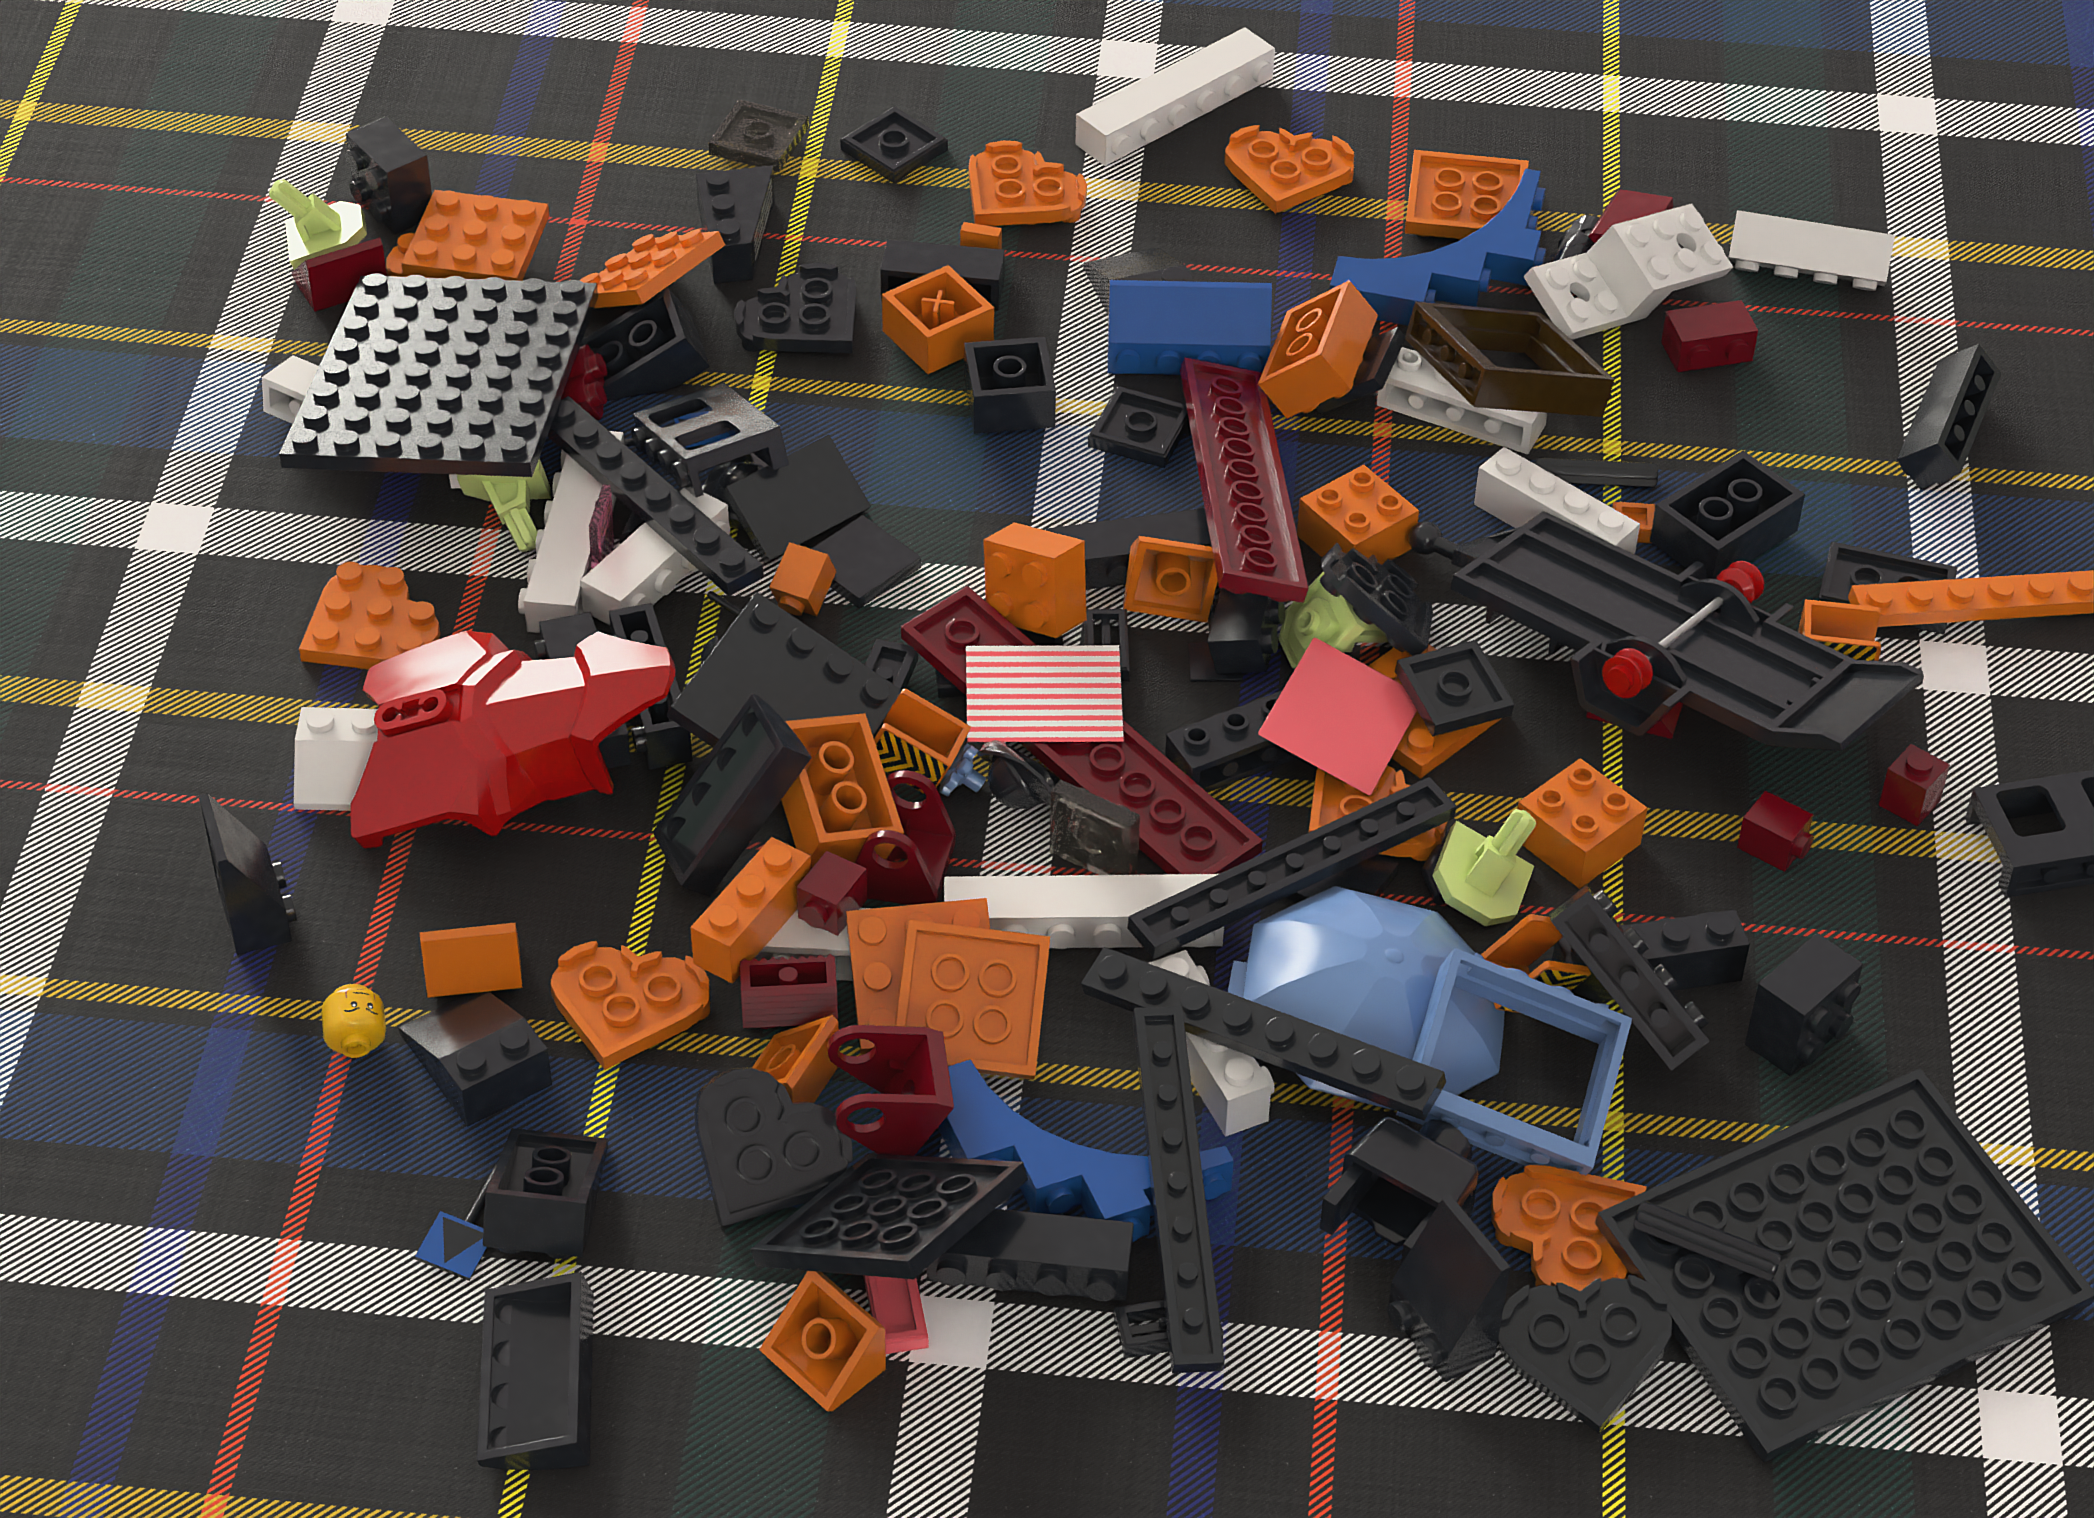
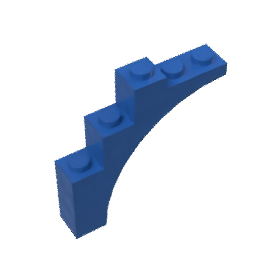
[1330,169,1546,326]
[938,1060,1234,1242]

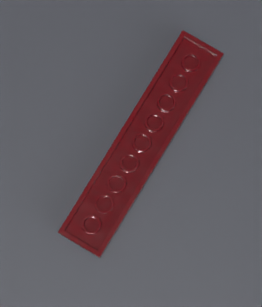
[1180,357,1309,603]
[901,586,1263,874]

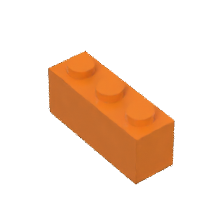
[690,837,811,983]

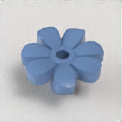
[939,743,986,796]

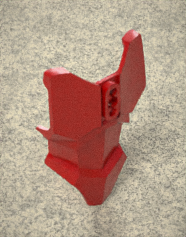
[350,631,676,849]

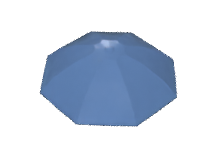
[1243,886,1505,1110]

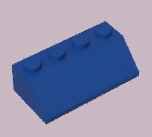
[1108,280,1272,375]

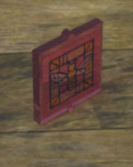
[589,484,614,570]

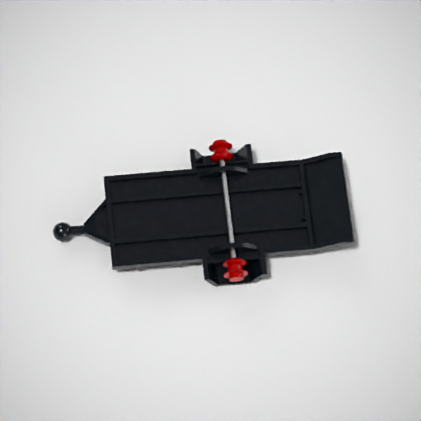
[1408,511,1924,751]

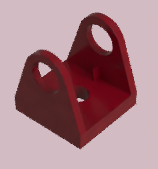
[855,770,956,905]
[827,1025,954,1156]

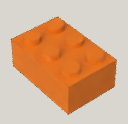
[1258,280,1378,419]
[781,713,904,868]

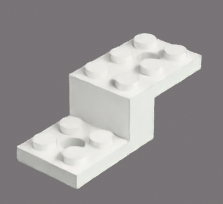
[1524,204,1733,340]

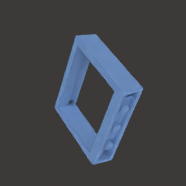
[1396,948,1632,1175]

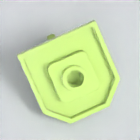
[269,179,367,270]
[457,458,551,552]
[1278,571,1388,669]
[1432,809,1536,926]

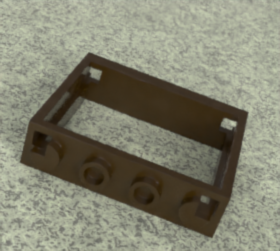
[1405,302,1615,417]

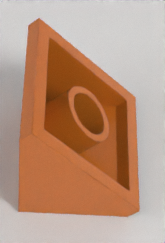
[1123,536,1218,623]
[420,923,522,998]
[752,1015,840,1103]
[759,1271,886,1411]

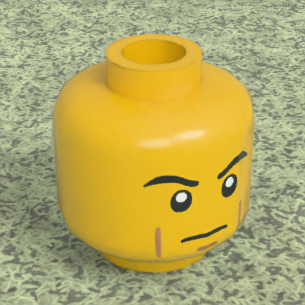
[321,984,386,1058]

